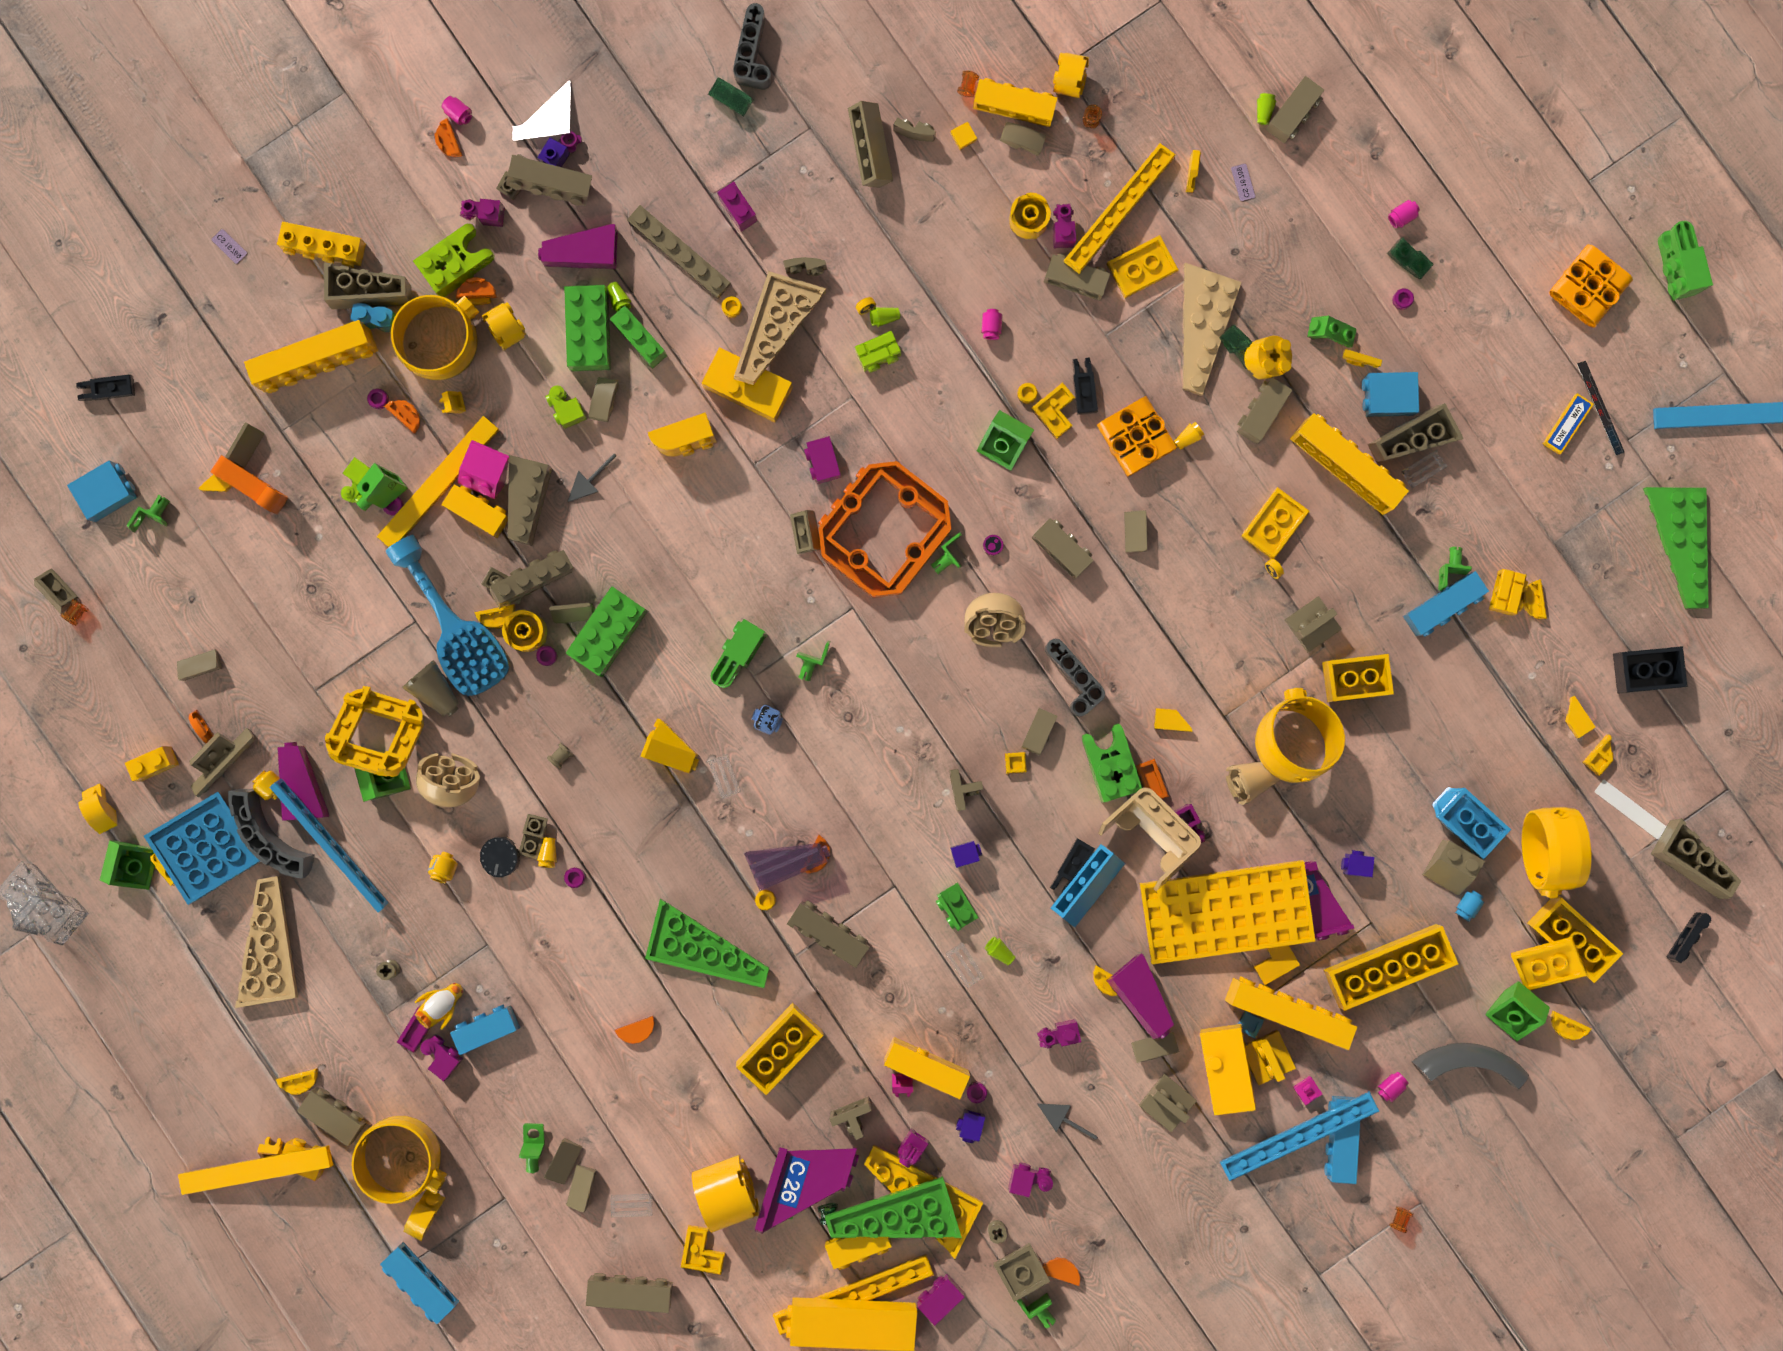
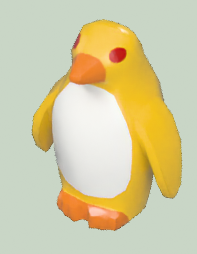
[415,983,464,1030]

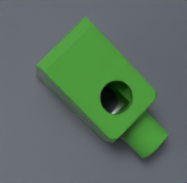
[356,463,408,511]

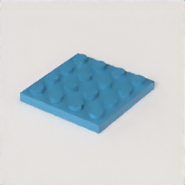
[144,792,261,905]

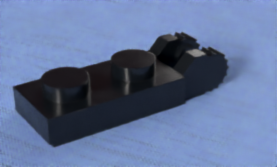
[1072,357,1098,415]
[76,374,135,401]
[1050,838,1095,894]
[1666,912,1712,963]

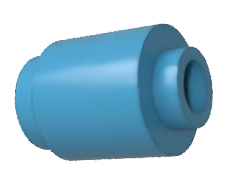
[1455,890,1485,922]

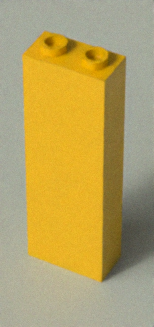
[786,1297,917,1351]

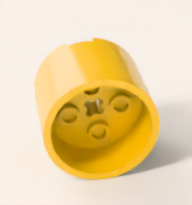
[692,1155,760,1233]

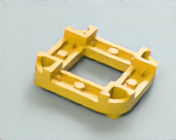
[325,686,424,777]

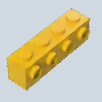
[973,78,1057,127]
[277,221,366,268]

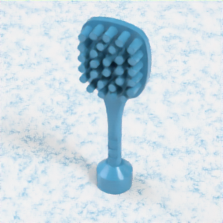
[385,535,509,696]

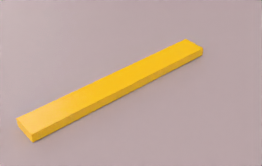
[1064,143,1176,274]
[376,416,499,547]
[178,1145,333,1195]
[773,1254,934,1335]

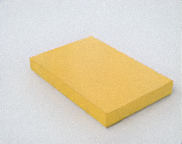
[1106,235,1178,299]
[1241,487,1310,559]
[1511,937,1587,990]

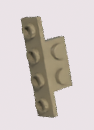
[189,728,255,797]

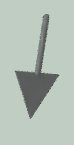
[567,454,617,502]
[1037,1103,1098,1140]

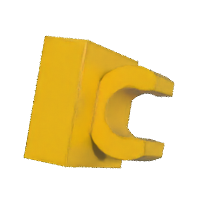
[439,391,466,414]
[257,1137,282,1158]

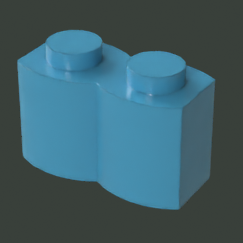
[350,303,396,332]

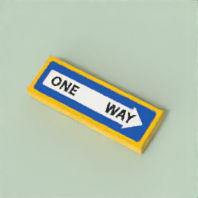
[1542,393,1594,455]

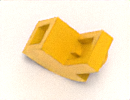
[78,783,118,835]
[403,1189,446,1241]

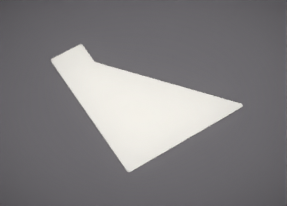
[513,80,570,140]

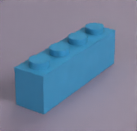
[1403,571,1489,637]
[1051,844,1125,927]
[1324,1096,1360,1184]
[380,1242,459,1324]

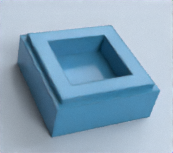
[1238,1011,1264,1038]

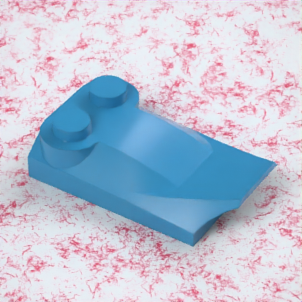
[1432,787,1511,859]

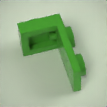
[1307,316,1356,348]

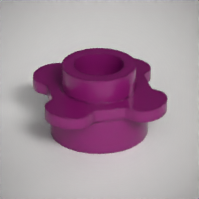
[558,130,582,153]

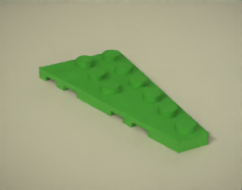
[1643,487,1708,609]
[645,899,769,988]
[825,1176,962,1238]

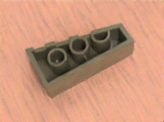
[324,262,412,309]
[1368,403,1464,462]
[508,455,552,546]
[1651,818,1741,899]
[787,900,870,968]

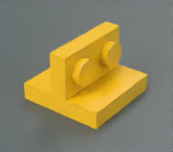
[1245,1030,1296,1085]

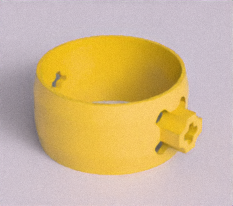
[391,295,479,380]
[1255,688,1345,783]
[1521,807,1591,898]
[352,1116,448,1204]

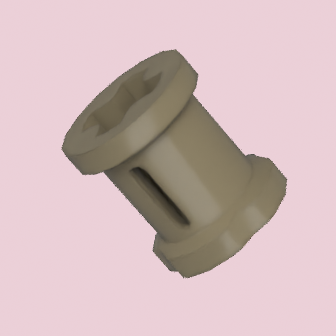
[547,743,574,770]
[376,960,400,980]
[988,1220,1007,1244]

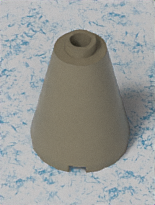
[402,660,459,717]

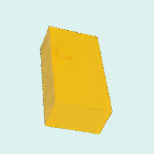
[701,347,793,423]
[1527,896,1623,983]
[736,1003,824,1095]
[1200,1024,1256,1115]
[884,1037,970,1099]

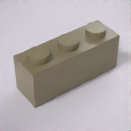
[1266,76,1324,143]
[1044,254,1110,301]
[1237,377,1292,444]
[1032,518,1094,579]
[297,1088,367,1146]

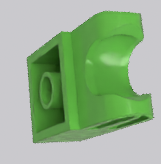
[1658,221,1713,301]
[711,619,767,688]
[1082,724,1142,803]

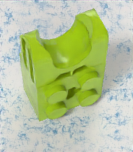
[413,223,495,297]

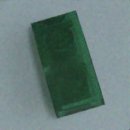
[708,77,754,117]
[1387,238,1434,279]
[1219,325,1252,369]

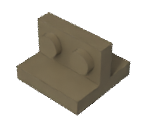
[1285,596,1342,653]
[949,769,983,811]
[1139,1073,1197,1132]
[829,1096,872,1140]
[994,1243,1050,1302]

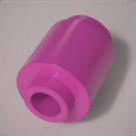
[441,96,472,125]
[1388,200,1420,228]
[981,309,1003,340]
[1378,1072,1409,1102]

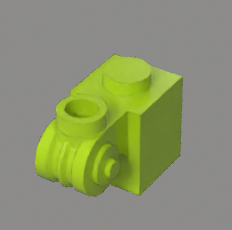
[545,385,587,429]
[341,457,370,503]

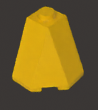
[640,718,699,773]

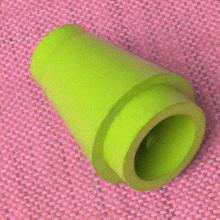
[1257,93,1277,125]
[607,282,631,312]
[870,307,900,327]
[985,937,1015,965]

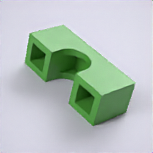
[610,306,667,369]

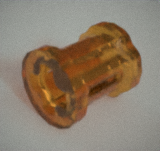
[957,71,979,97]
[1082,104,1102,129]
[60,599,89,626]
[1389,1206,1414,1233]

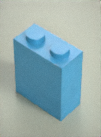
[1362,372,1419,417]
[67,460,137,522]

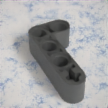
[733,3,772,90]
[1045,639,1105,717]

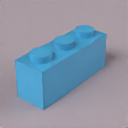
[450,1004,520,1055]

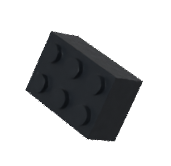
[1613,646,1688,694]

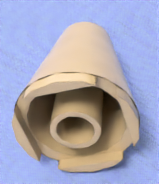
[1226,762,1281,805]

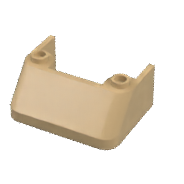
[1098,788,1201,891]

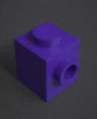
[537,137,570,167]
[950,841,982,868]
[1341,850,1375,878]
[956,1109,985,1143]

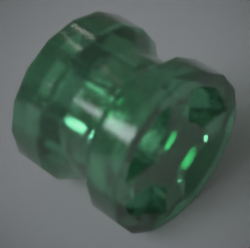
[818,1203,838,1225]

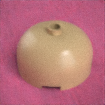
[964,593,1026,647]
[416,753,480,807]

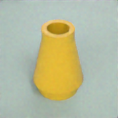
[1174,422,1205,450]
[537,838,557,868]

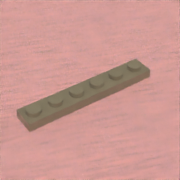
[627,205,731,299]

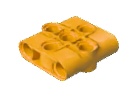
[1549,244,1633,328]
[1097,396,1177,477]

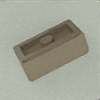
[225,422,264,467]
[790,510,821,554]
[1124,510,1147,552]
[34,568,78,614]
[549,603,594,624]
[177,649,222,681]
[544,1138,582,1184]
[566,1165,597,1213]

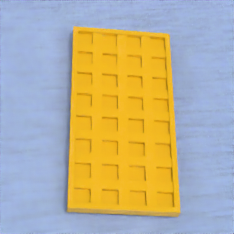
[1139,860,1315,964]

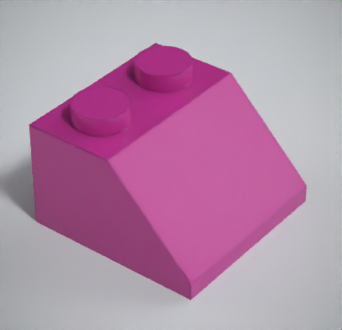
[458,440,509,499]

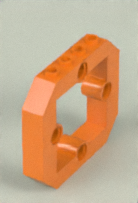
[818,461,951,598]

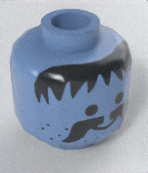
[751,705,783,735]

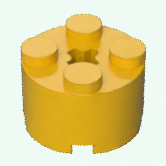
[1053,53,1089,98]
[1009,192,1051,239]
[481,302,526,350]
[1244,335,1292,379]
[502,610,547,652]

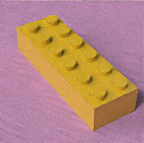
[244,320,378,393]
[1290,413,1409,515]
[1323,924,1458,1011]
[1225,976,1357,1050]

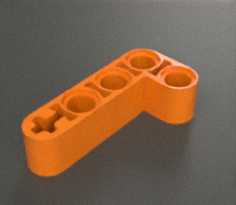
[210,455,288,515]

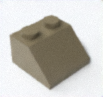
[1422,840,1485,896]

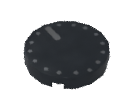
[480,837,520,878]

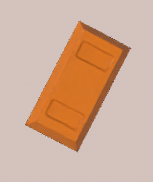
[1136,759,1169,799]

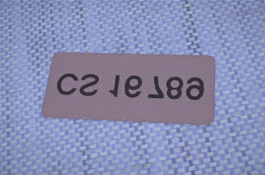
[1231,164,1255,201]
[211,229,247,264]

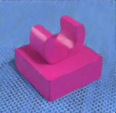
[892,1073,913,1097]
[1293,1076,1322,1105]

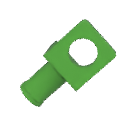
[127,495,170,533]
[930,532,963,575]
[1438,547,1472,591]
[796,641,831,681]
[519,1123,545,1173]
[1017,1293,1056,1328]

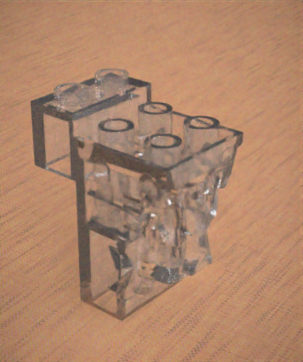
[0,861,89,945]

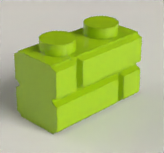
[855,331,901,373]

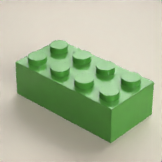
[564,285,611,372]
[565,586,648,677]

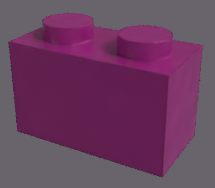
[717,181,757,232]
[804,436,841,484]
[917,1274,965,1326]

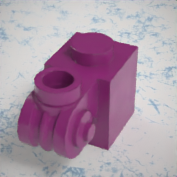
[460,198,505,227]
[1053,204,1076,249]
[1174,804,1205,843]
[1037,1019,1081,1049]
[420,1034,463,1082]
[898,1128,929,1168]
[1008,1163,1053,1197]

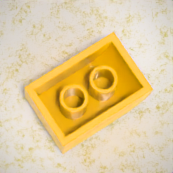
[647,412,717,457]
[1322,654,1394,702]

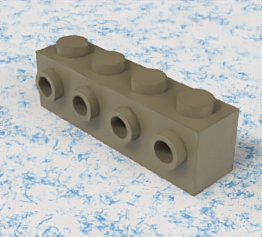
[848,101,893,188]
[506,155,592,206]
[490,550,573,609]
[586,1273,673,1313]

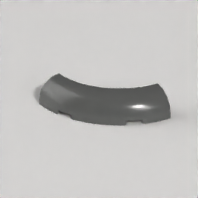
[228,789,315,879]
[1411,1043,1529,1089]

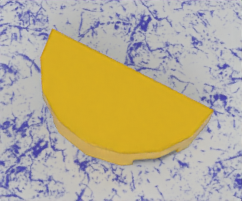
[1342,349,1382,368]
[1522,579,1547,619]
[474,604,515,629]
[1093,965,1117,996]
[1551,1011,1592,1041]
[276,1068,318,1095]

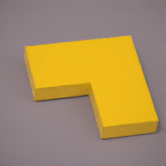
[1031,382,1075,439]
[1254,945,1300,985]
[681,1225,725,1275]

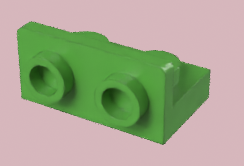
[936,882,978,931]

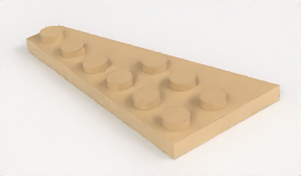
[1183,263,1241,396]
[734,271,826,385]
[235,876,298,1008]

